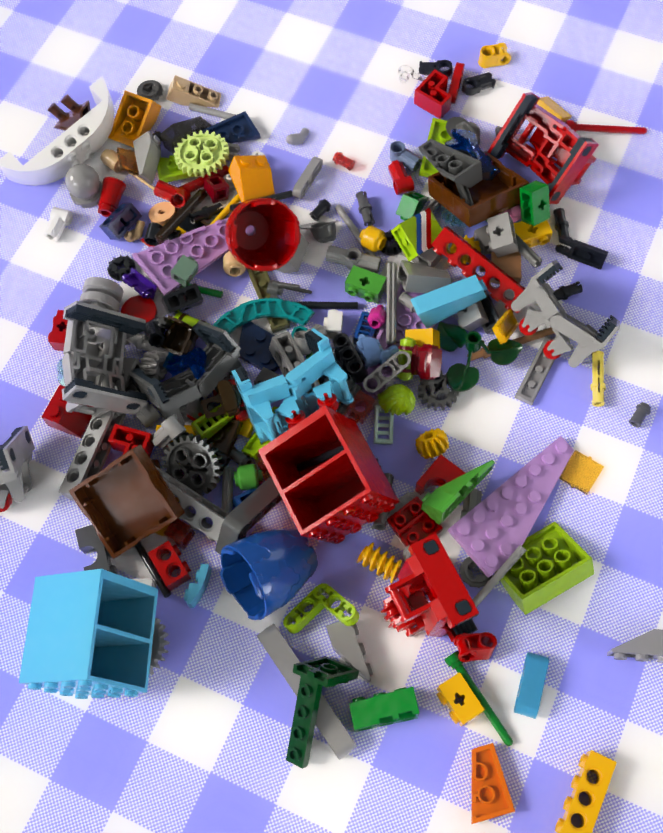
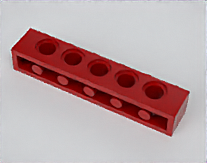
[431,226,526,314]

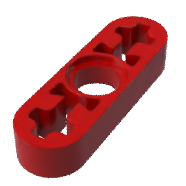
[448,62,465,104]

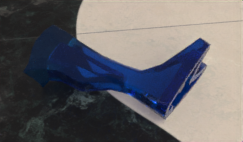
[445,129,501,181]
[163,347,207,379]

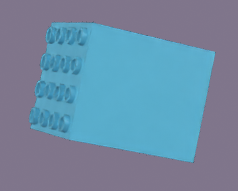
[19,569,158,699]

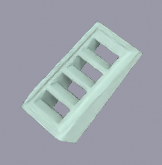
[374,405,394,444]

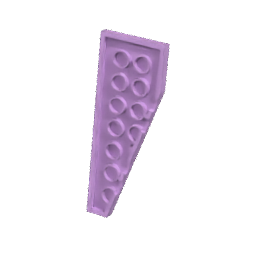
[447,436,574,578]

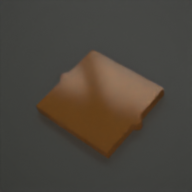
[116,147,139,175]

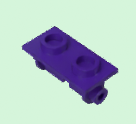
[122,267,157,301]

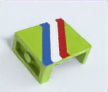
[391,208,443,262]

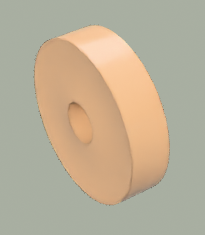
[148,202,177,226]

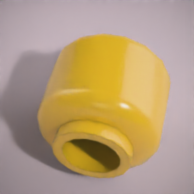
[359,226,387,252]

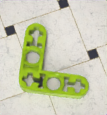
[283,583,359,634]

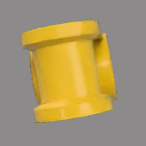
[478,43,511,68]

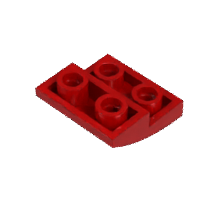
[386,496,443,547]

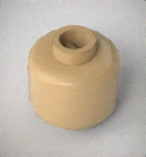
[223,251,246,277]

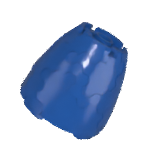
[220,529,318,620]

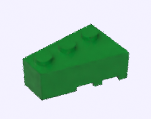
[349,687,420,732]

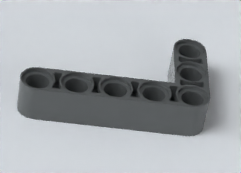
[215,477,282,555]

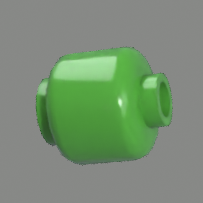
[234,464,263,491]

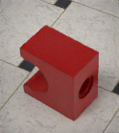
[415,454,465,495]

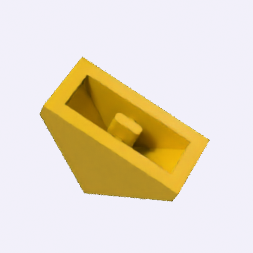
[405,328,440,349]

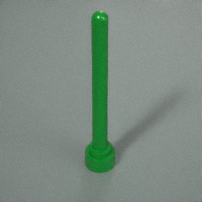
[444,651,513,746]

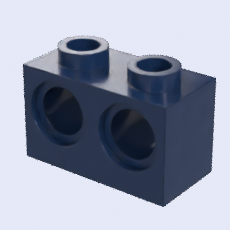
[99,203,142,240]

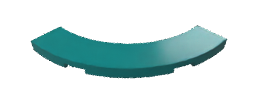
[213,298,315,335]

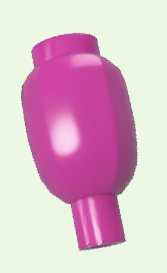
[367,305,386,329]

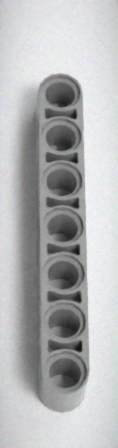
[256,624,357,760]

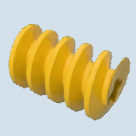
[356,542,402,584]

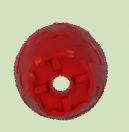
[225,198,301,271]

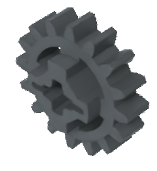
[418,370,459,411]

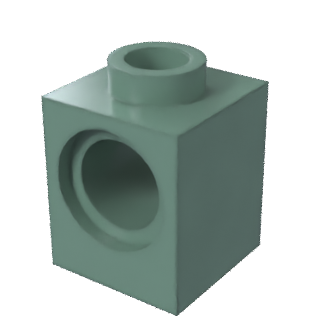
[171,255,198,287]

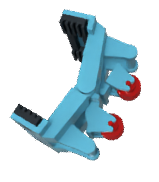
[231,328,354,443]

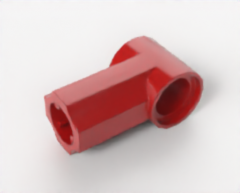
[388,160,414,195]
[154,180,191,208]

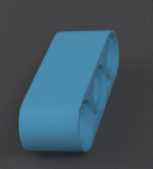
[514,652,549,719]

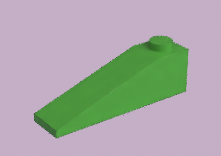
[421,460,495,525]

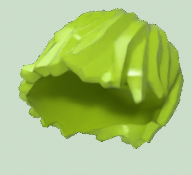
[377,384,416,416]

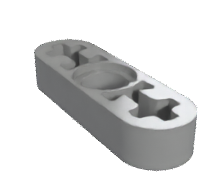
[292,156,323,199]

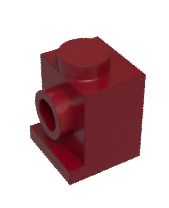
[204,174,229,204]

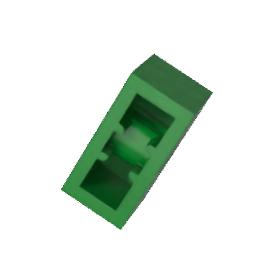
[519,180,550,226]

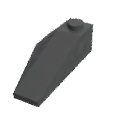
[418,139,483,188]

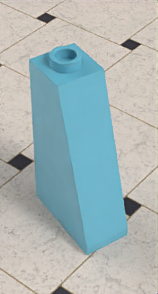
[410,275,487,328]

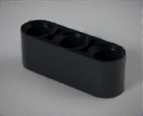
[333,333,368,383]

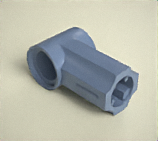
[390,141,422,172]

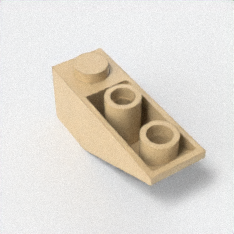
[167,75,221,108]

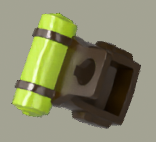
[161,312,211,358]

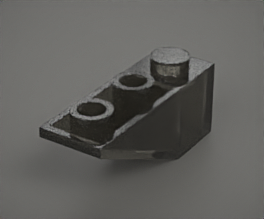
[160,116,212,155]

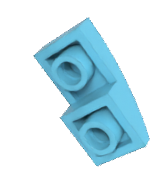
[184,564,212,608]

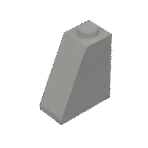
[398,260,452,293]

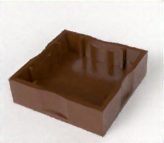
[428,151,529,228]
[69,445,185,559]

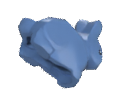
[355,334,399,369]

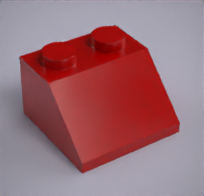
[42,385,93,438]

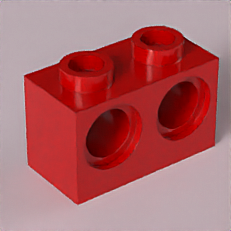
[148,540,191,591]

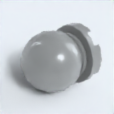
[65,164,102,208]

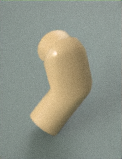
[124,220,145,242]

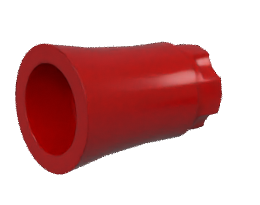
[98,177,126,217]

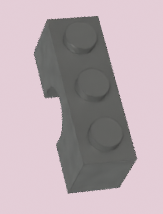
[75,524,118,574]

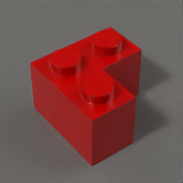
[414,69,452,119]
[108,424,154,458]

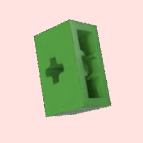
[345,265,387,303]

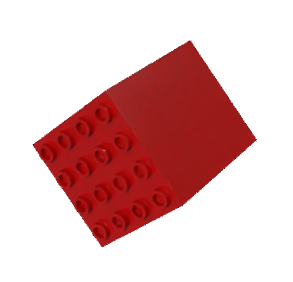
[258,405,400,544]

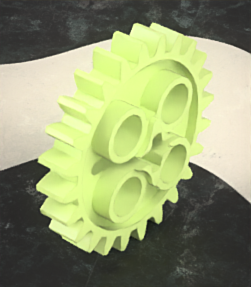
[174,130,230,178]

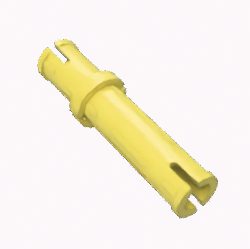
[590,351,606,407]

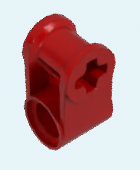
[453,632,497,662]

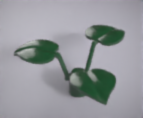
[437,321,523,392]

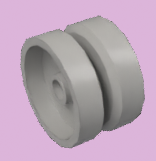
[79,277,124,312]

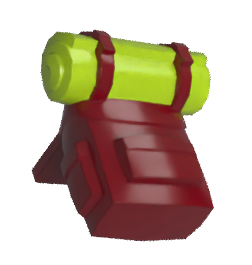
[397,337,442,381]

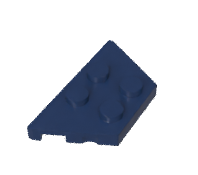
[239,321,279,372]

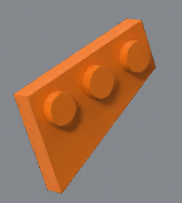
[471,743,515,824]

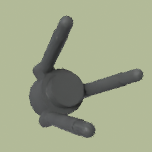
[266,280,312,298]

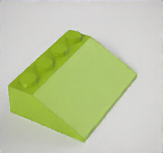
[495,522,594,615]

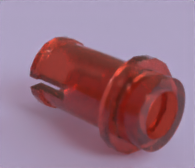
[332,152,355,171]

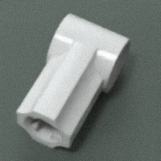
[43,207,73,242]

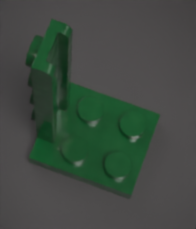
[286,656,359,769]

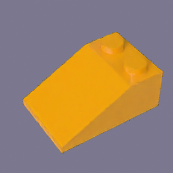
[108,90,162,148]
[228,155,275,202]

